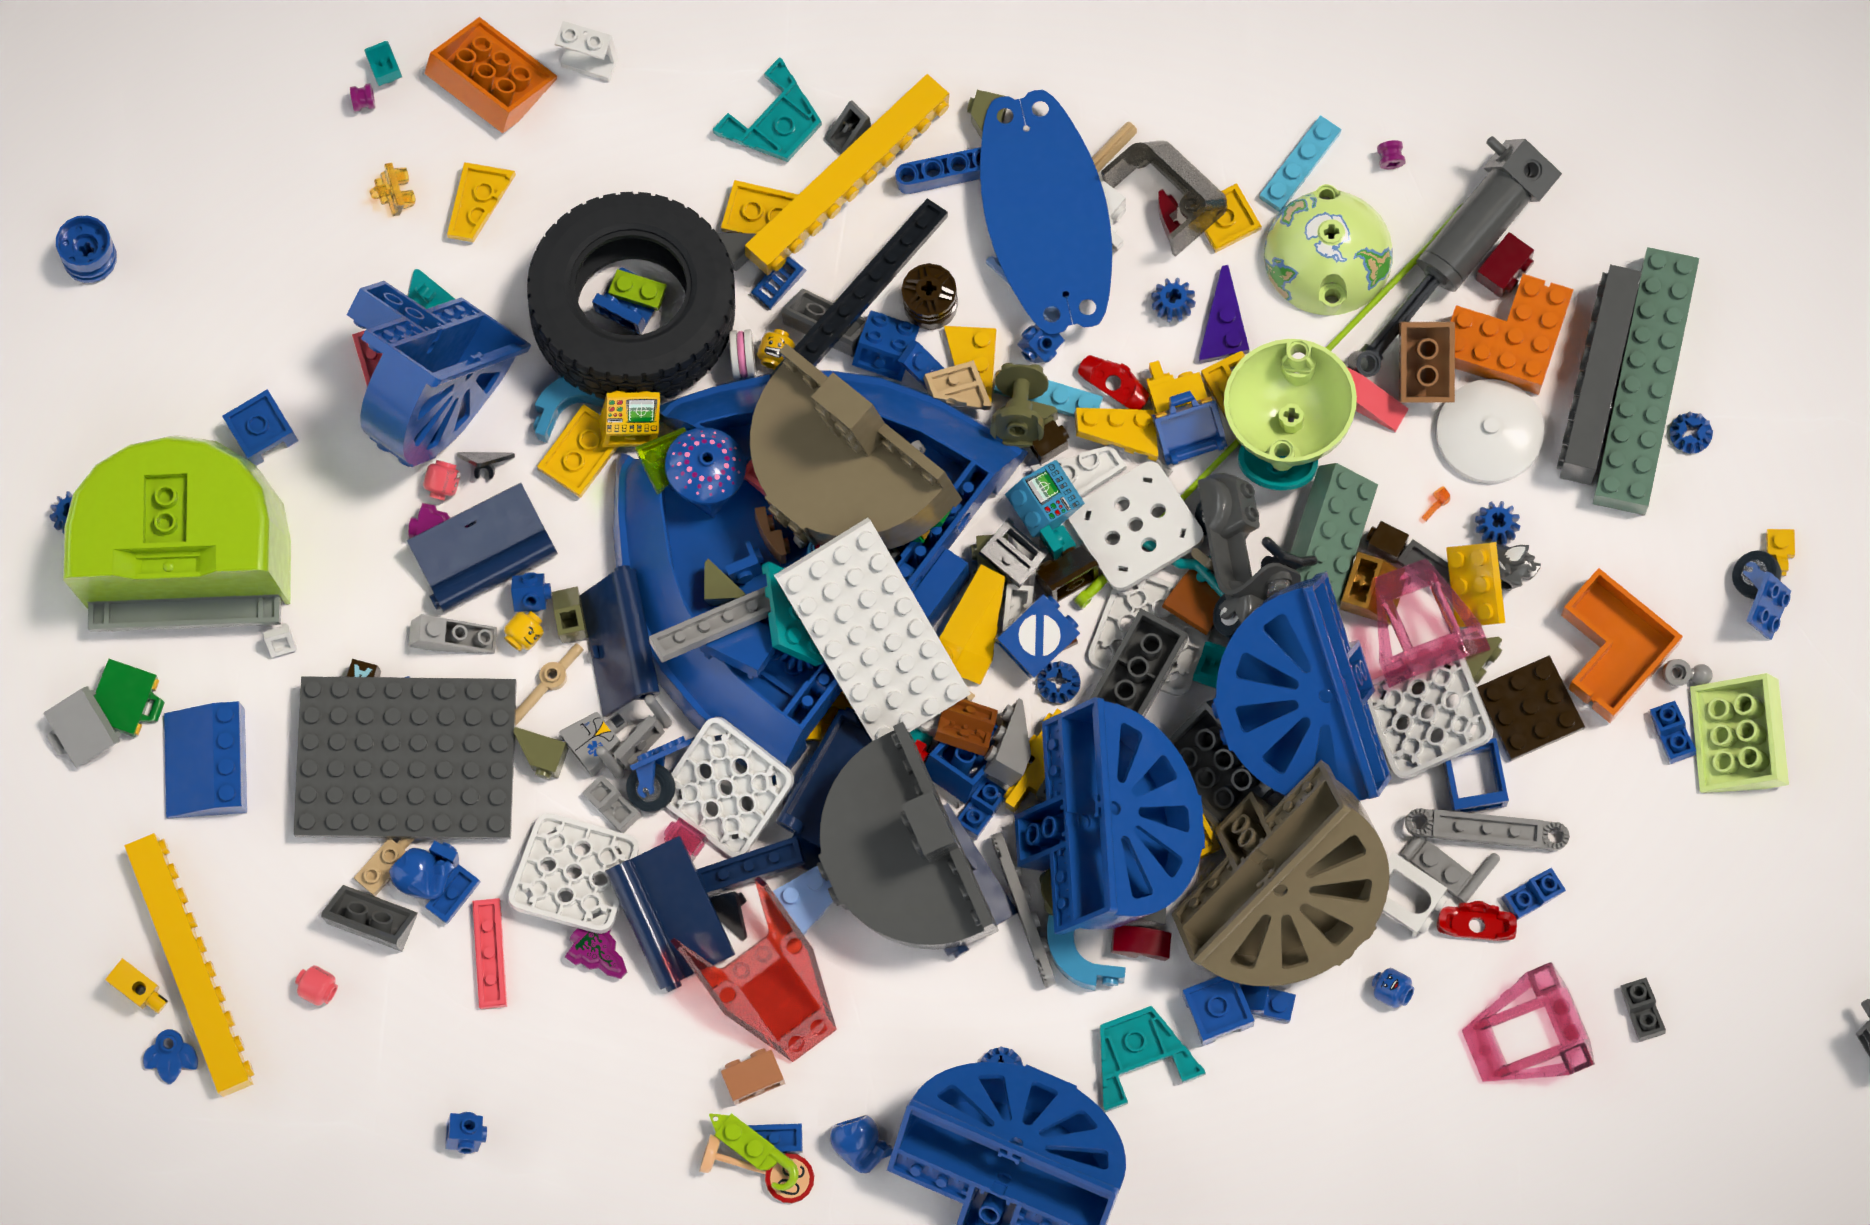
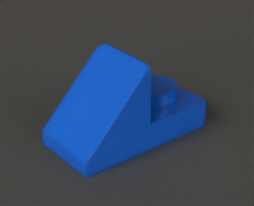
[1241,984,1296,1023]

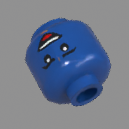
[1372,967,1415,1009]

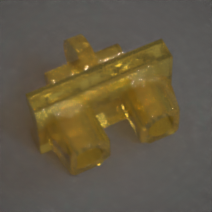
[370,163,416,217]

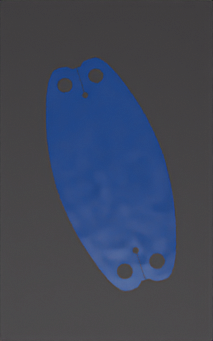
[980,89,1112,335]

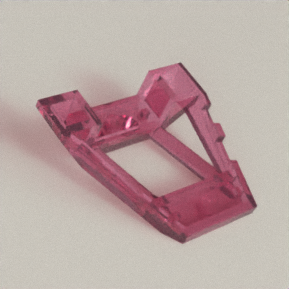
[1375,558,1491,688]
[1462,962,1595,1082]

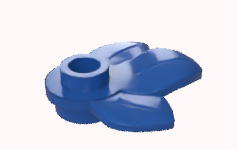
[143,1029,198,1084]

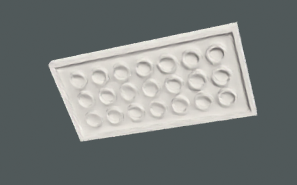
[774,517,971,741]

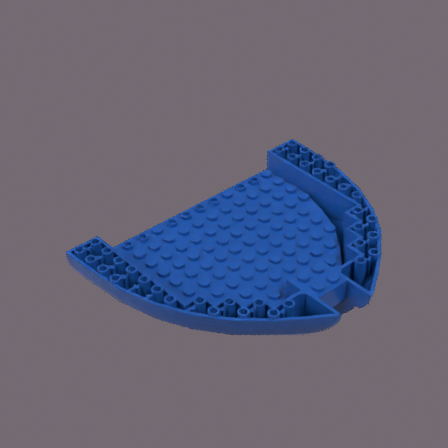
[613,370,1028,785]

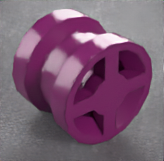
[350,83,376,112]
[1377,140,1406,170]

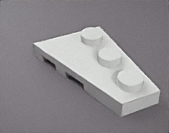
[1030,445,1127,498]

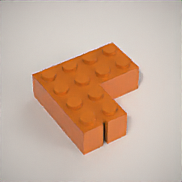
[1450,274,1574,395]
[1561,568,1683,724]

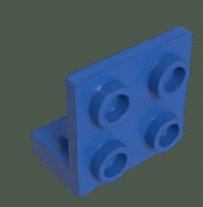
[592,267,655,335]
[852,310,920,382]

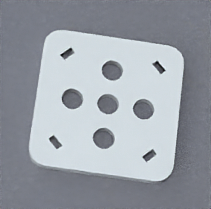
[1068,461,1204,591]
[1088,570,1212,696]
[1368,646,1493,779]
[666,717,794,857]
[508,813,639,934]

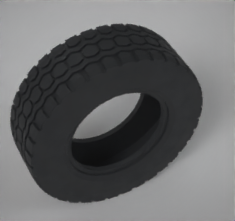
[527,191,736,400]

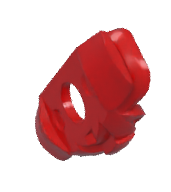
[1078,355,1149,410]
[1437,901,1517,941]

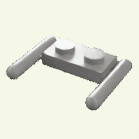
[596,694,672,779]
[1400,822,1500,903]

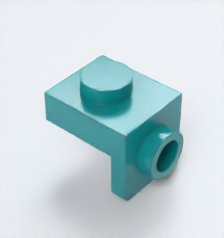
[364,41,402,86]
[1192,641,1226,688]

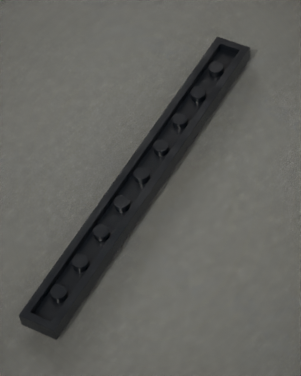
[770,198,948,379]

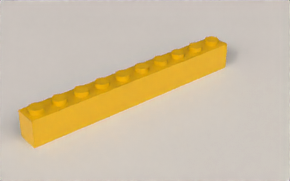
[745,74,950,276]
[124,833,255,1097]

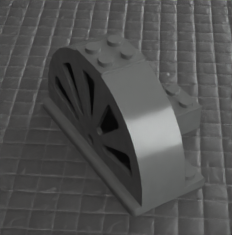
[817,722,999,949]

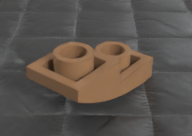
[755,506,790,564]

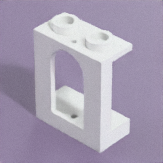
[554,21,618,82]
[1382,851,1448,938]

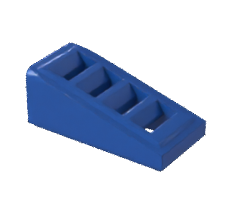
[751,255,807,309]

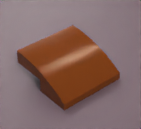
[1162,569,1220,636]
[934,699,998,756]

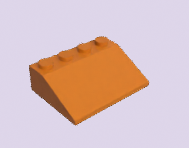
[424,17,557,134]

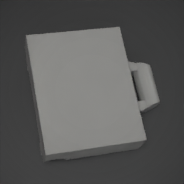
[43,686,121,768]

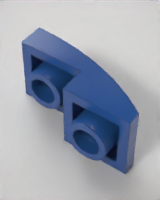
[1650,701,1696,764]
[958,778,1007,840]
[1501,867,1566,920]

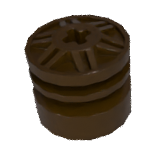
[901,263,958,330]

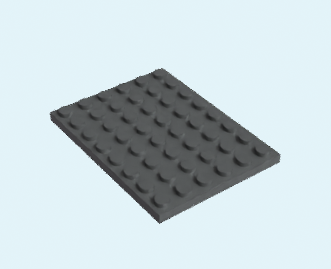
[294,676,517,840]

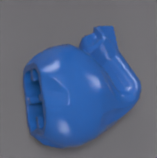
[389,848,455,900]
[830,1115,893,1174]

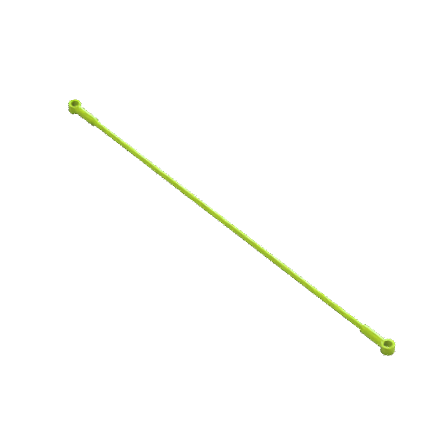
[1074,203,1463,609]

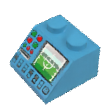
[1005,460,1085,538]

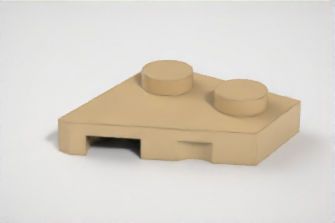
[923,360,992,410]

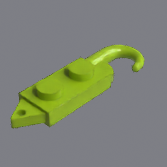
[709,1113,799,1191]

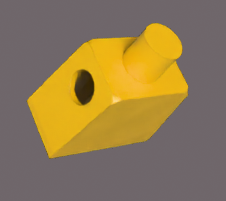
[105,958,168,1014]

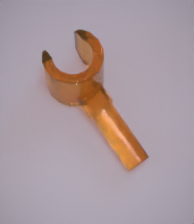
[1421,486,1451,522]

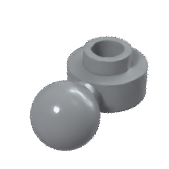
[1662,659,1713,686]

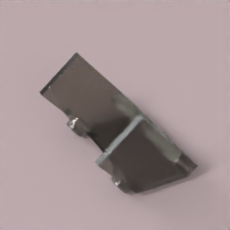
[1101,140,1228,257]

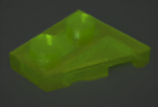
[635,427,686,494]

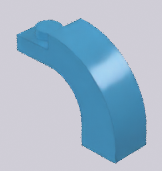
[533,376,605,443]
[1047,915,1126,991]

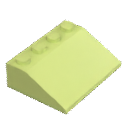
[1690,673,1789,793]

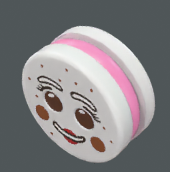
[729,329,756,379]

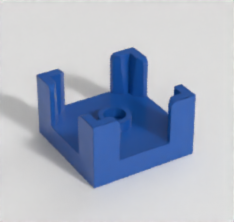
[222,389,299,466]
[1182,976,1255,1046]

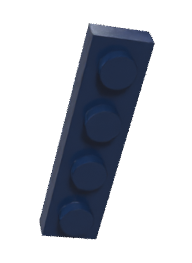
[696,836,806,896]

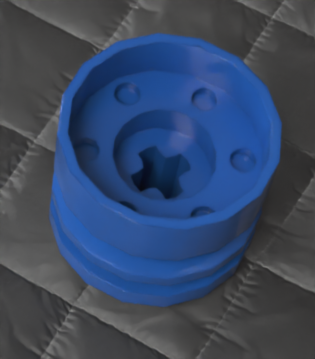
[56,215,117,283]

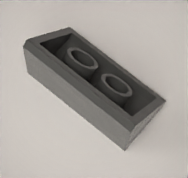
[781,288,867,357]
[321,885,418,952]

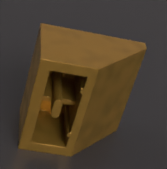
[1340,552,1408,625]

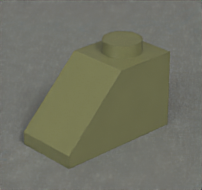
[967,89,1007,139]
[513,727,569,780]

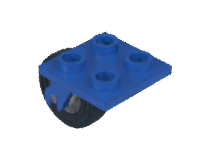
[1732,550,1791,640]
[626,736,695,812]

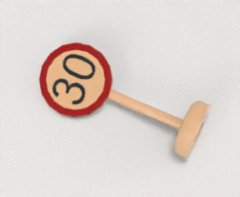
[699,1134,815,1203]

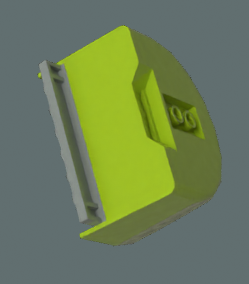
[63,435,291,632]

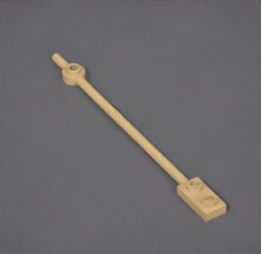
[354,643,584,897]

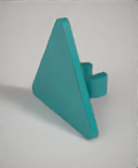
[408,269,455,309]

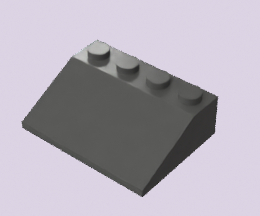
[1169,700,1275,827]

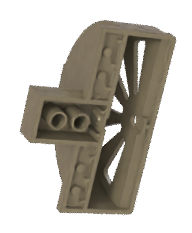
[750,344,962,550]
[1171,760,1390,986]

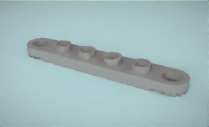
[1405,808,1570,851]
[990,832,1056,987]

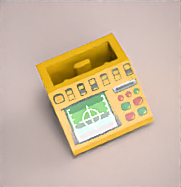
[599,391,660,447]

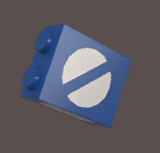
[994,594,1080,679]

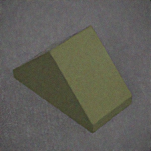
[704,559,746,606]

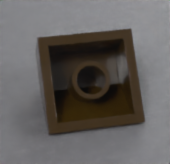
[1036,545,1099,602]

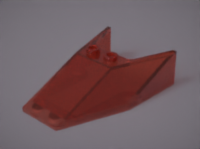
[670,876,837,1062]

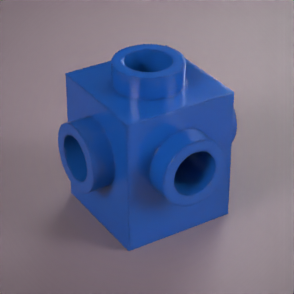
[1017,321,1065,363]
[511,572,552,613]
[445,1112,487,1154]

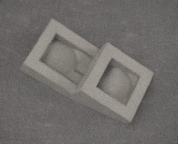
[583,774,642,833]

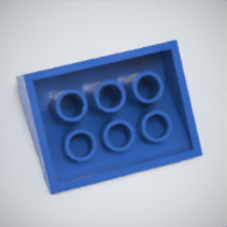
[164,701,247,819]

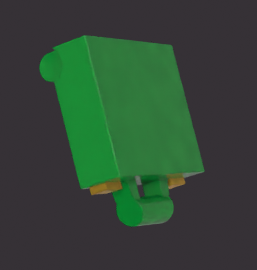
[94,658,165,737]

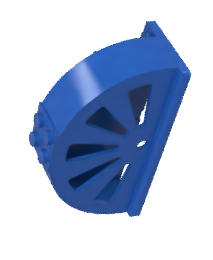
[346,281,531,467]
[1212,571,1392,801]
[1014,697,1205,935]
[886,1062,1126,1225]

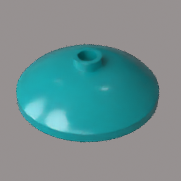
[1238,445,1318,491]

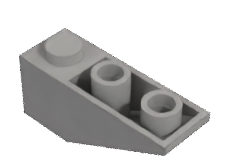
[409,614,497,654]
[984,698,1031,787]

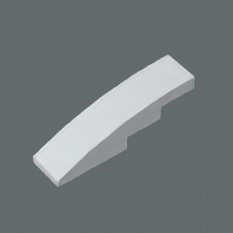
[1002,534,1040,631]

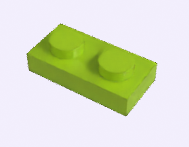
[608,269,667,311]

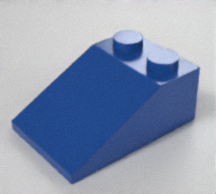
[925,723,999,804]

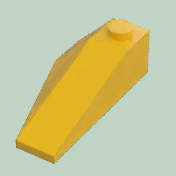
[939,564,1006,684]

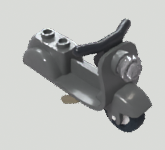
[1191,473,1318,638]

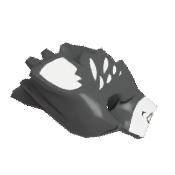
[1496,544,1541,591]

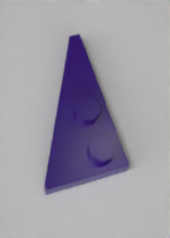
[1199,265,1250,364]

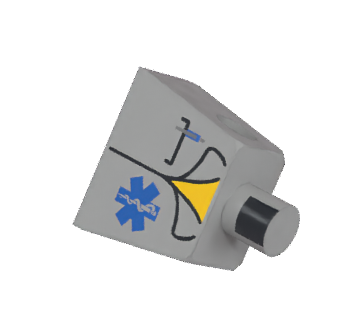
[559,712,627,777]

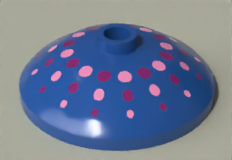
[665,428,746,505]

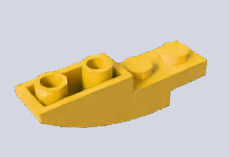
[1004,708,1062,813]

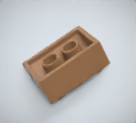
[1399,321,1455,403]

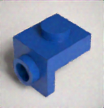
[725,541,765,584]

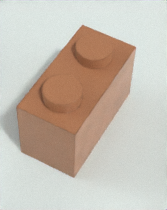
[721,1048,786,1105]

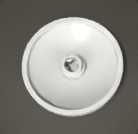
[1436,379,1544,484]

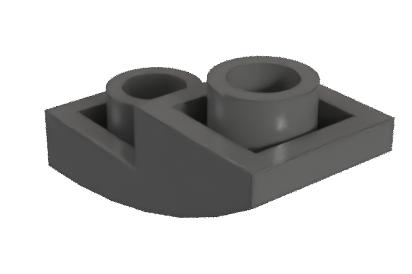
[1620,977,1666,1042]

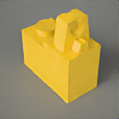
[1146,360,1208,414]

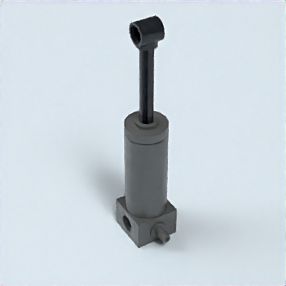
[1347,136,1562,377]

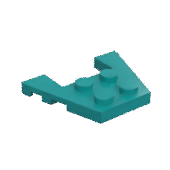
[713,57,822,162]
[762,562,824,666]
[1100,1005,1206,1112]

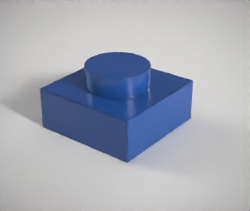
[429,840,459,868]

